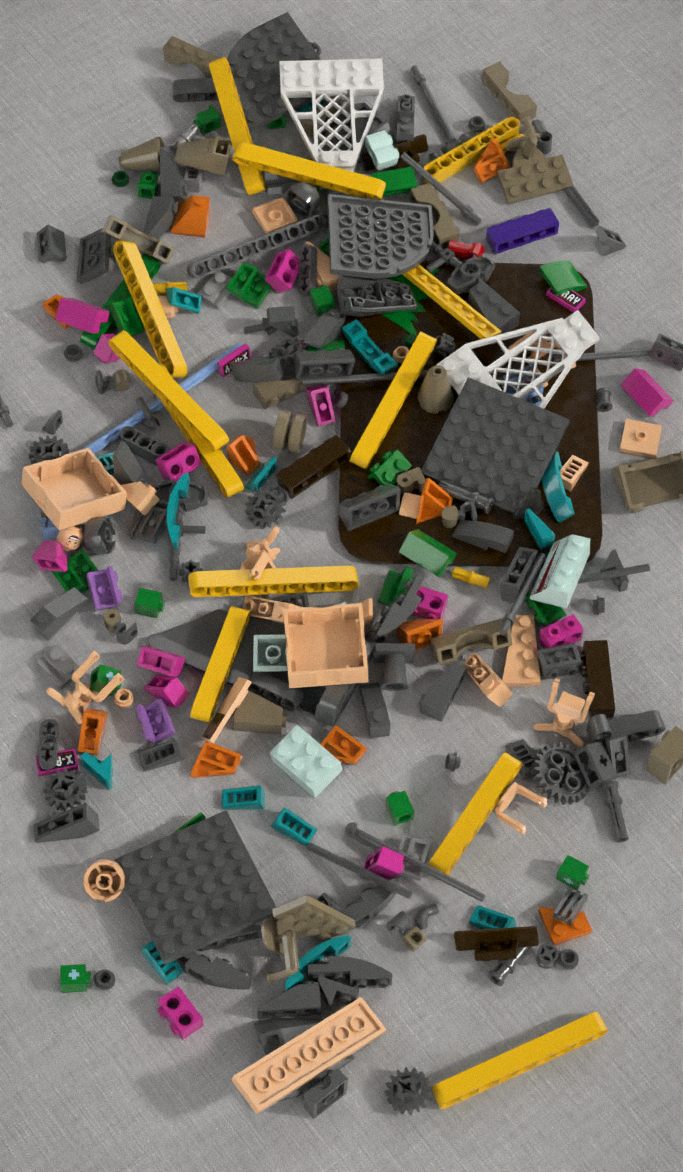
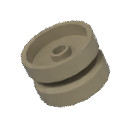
[272,409,308,454]

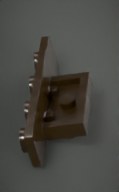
[362,134,428,171]
[454,926,539,962]

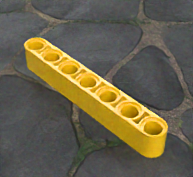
[423,117,520,184]
[190,606,250,723]
[428,752,523,875]

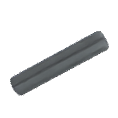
[566,186,600,228]

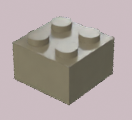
[646,726,683,785]

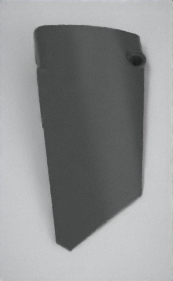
[148,609,375,726]

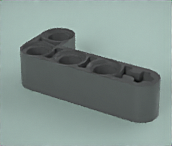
[586,710,666,748]

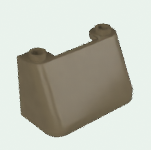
[611,451,683,513]

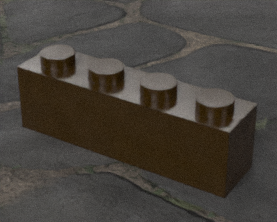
[276,435,351,499]
[579,640,615,718]

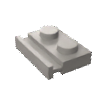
[197,271,232,310]
[36,644,79,690]
[398,835,432,881]

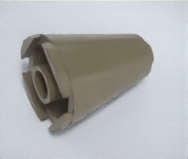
[119,136,165,171]
[417,366,454,414]

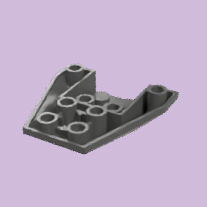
[318,102,398,164]
[337,275,417,317]
[254,1018,354,1102]

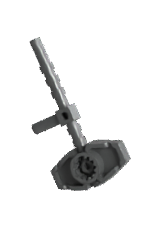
[425,241,495,294]
[152,479,208,581]

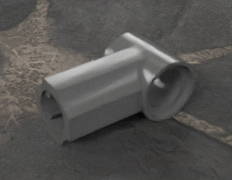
[532,119,553,154]

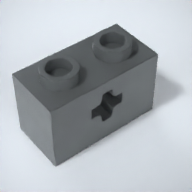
[573,741,618,789]

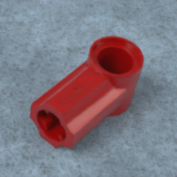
[448,240,485,261]

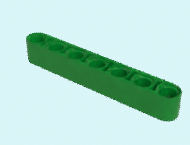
[80,254,161,349]

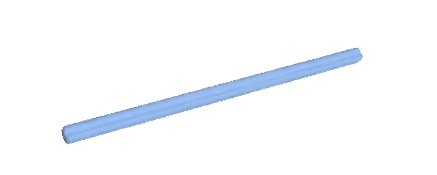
[84,344,242,454]

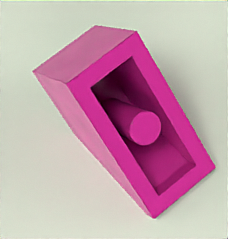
[93,333,119,364]
[306,384,336,427]
[31,540,67,572]
[144,675,189,708]
[364,846,404,880]

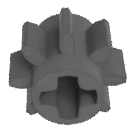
[434,333,455,357]
[179,560,203,583]

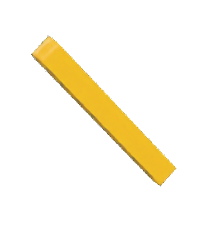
[209,56,266,196]
[232,142,386,200]
[113,241,187,378]
[108,330,229,452]
[349,332,437,470]
[159,364,244,498]
[188,565,359,597]
[432,1012,608,1109]

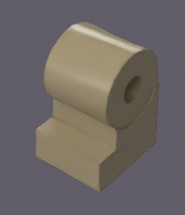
[397,467,426,494]

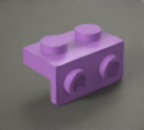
[86,566,123,611]
[136,698,176,744]

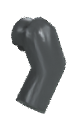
[414,904,439,930]

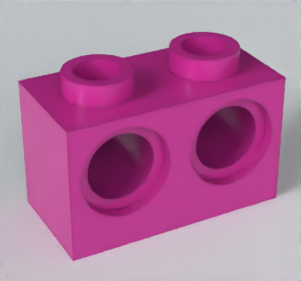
[265,249,299,293]
[155,441,202,482]
[411,586,448,619]
[538,614,584,649]
[137,646,185,676]
[157,986,204,1040]

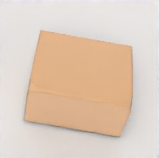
[399,493,421,519]

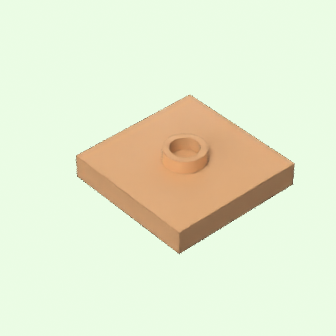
[252,197,299,234]
[619,419,662,459]

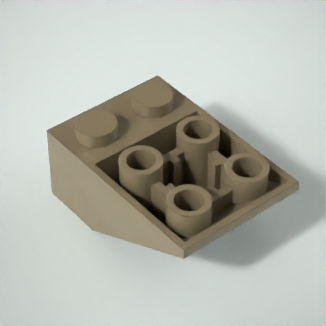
[174,137,232,175]

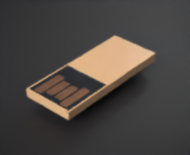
[201,677,252,743]

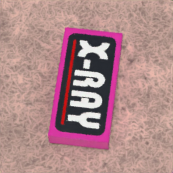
[546,288,586,313]
[217,343,251,378]
[35,749,79,777]

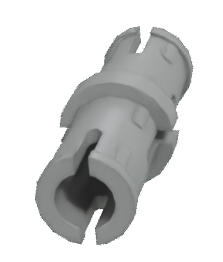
[169,124,200,154]

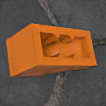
[78,708,108,755]

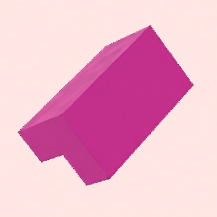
[55,298,110,333]
[621,368,674,416]

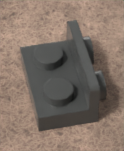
[649,333,683,371]
[537,643,582,680]

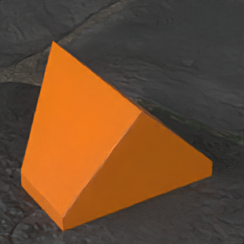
[227,434,261,476]
[416,478,453,524]

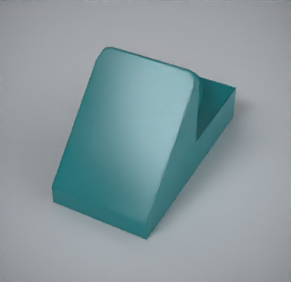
[80,752,113,790]

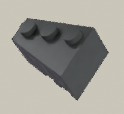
[468,280,520,345]

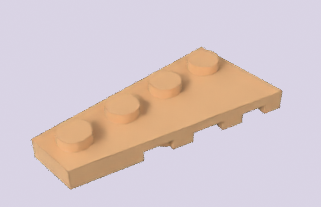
[502,615,540,687]

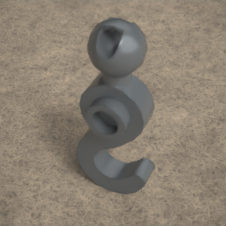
[428,133,472,161]

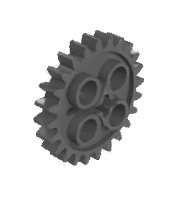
[531,743,591,805]

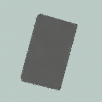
[264,171,300,195]
[37,224,67,264]

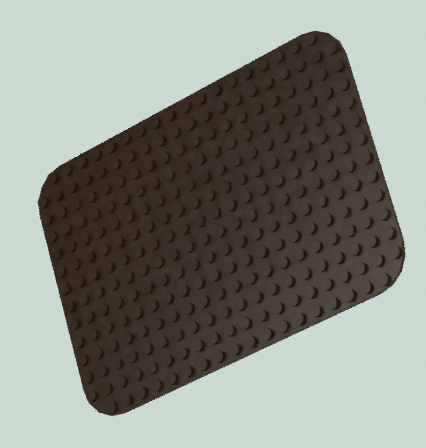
[338,261,603,568]

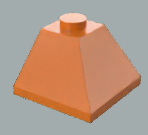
[170,195,211,238]
[396,619,443,651]

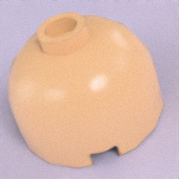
[83,859,125,902]

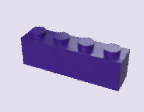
[486,208,559,255]

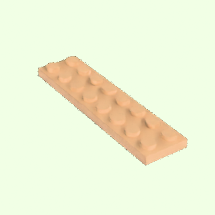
[231,997,386,1114]

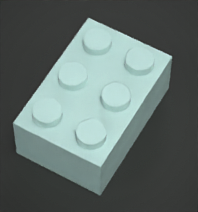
[270,725,342,798]

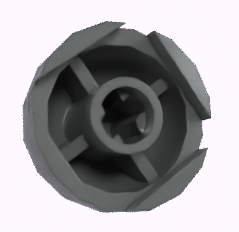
[285,182,320,217]
[82,516,116,554]

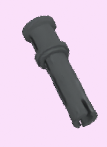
[438,480,494,514]
[601,781,629,842]
[487,946,532,986]

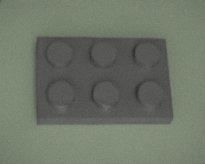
[77,228,111,285]

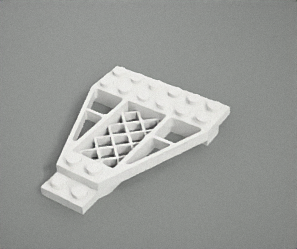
[279,58,384,189]
[436,310,600,409]

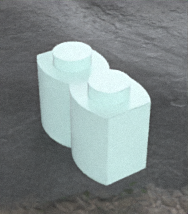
[365,130,399,170]

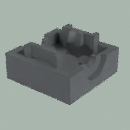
[303,1068,348,1119]

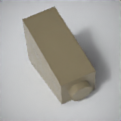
[234,690,287,735]

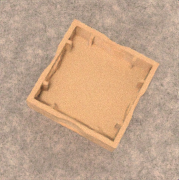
[21,448,127,530]
[283,603,369,688]

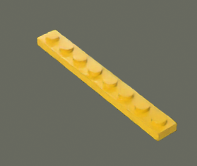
[402,265,502,339]

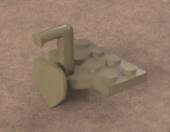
[497,117,574,205]
[261,895,356,984]

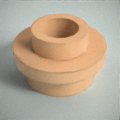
[393,346,409,364]
[114,688,134,708]

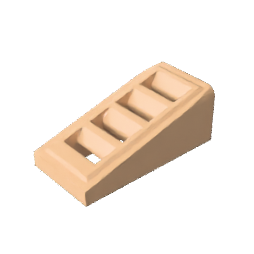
[560,455,589,491]

